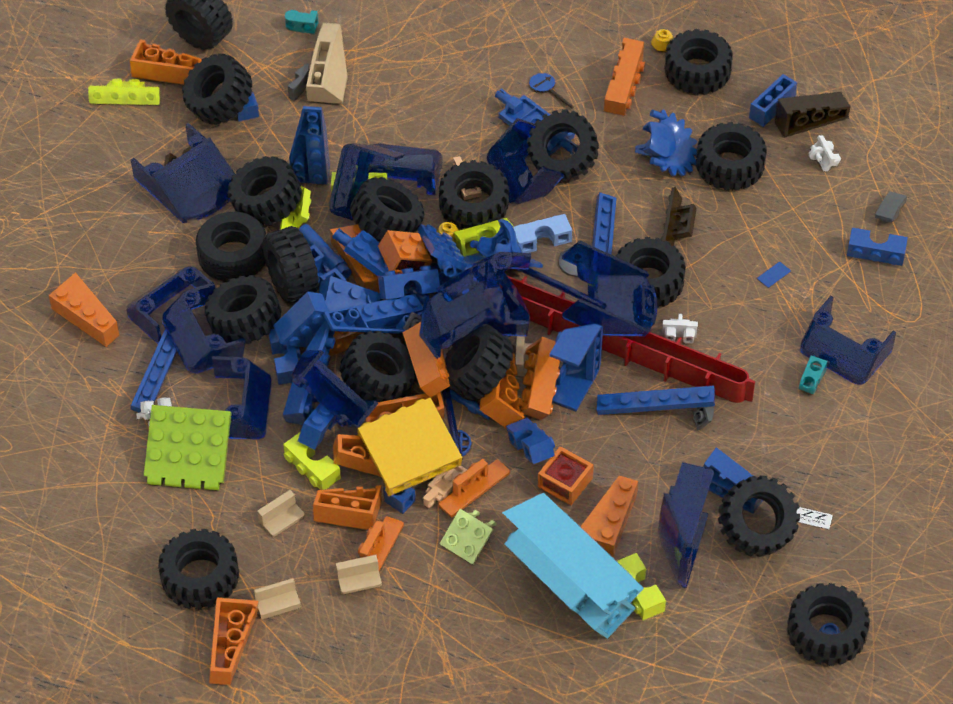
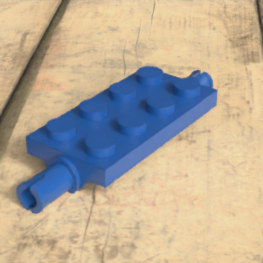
[495,88,579,156]
[417,224,467,277]
[332,228,430,305]

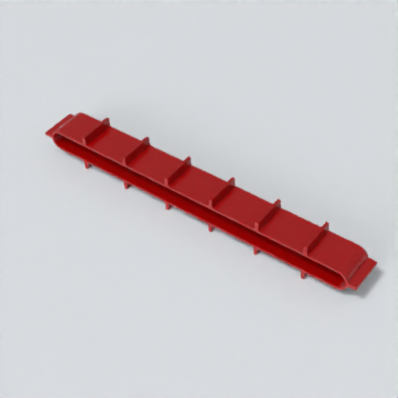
[478,271,756,403]

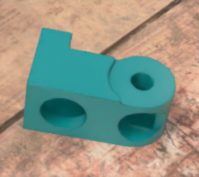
[285,10,319,34]
[799,355,827,395]

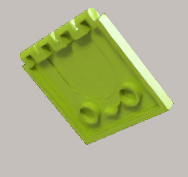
[144,405,232,491]

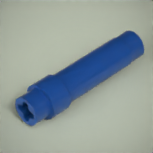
[299,224,352,279]

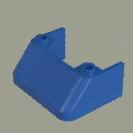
[549,323,603,412]

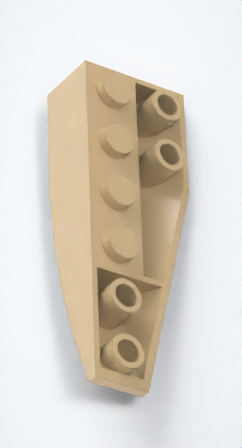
[306,23,348,104]

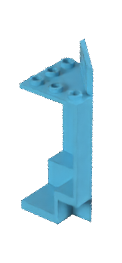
[502,492,644,639]

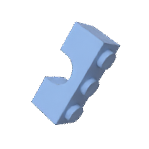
[514,214,572,254]

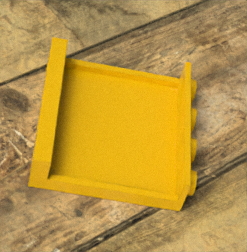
[358,398,462,496]

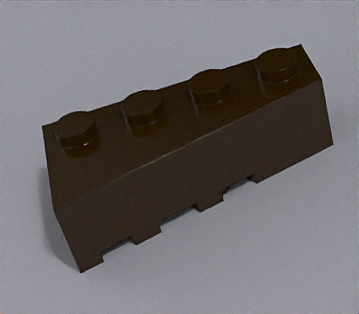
[775,92,851,138]

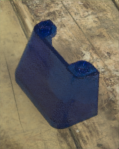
[363,143,443,195]

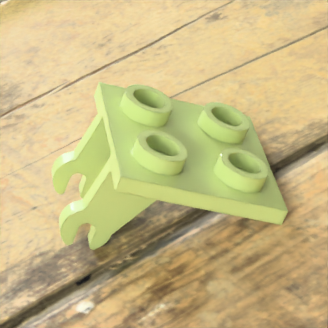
[439,509,496,564]

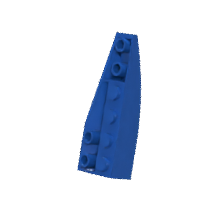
[289,106,330,184]
[323,294,431,334]
[283,320,335,425]

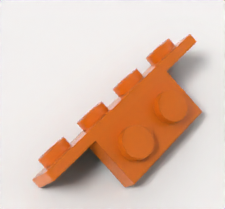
[439,459,510,518]
[358,516,404,571]

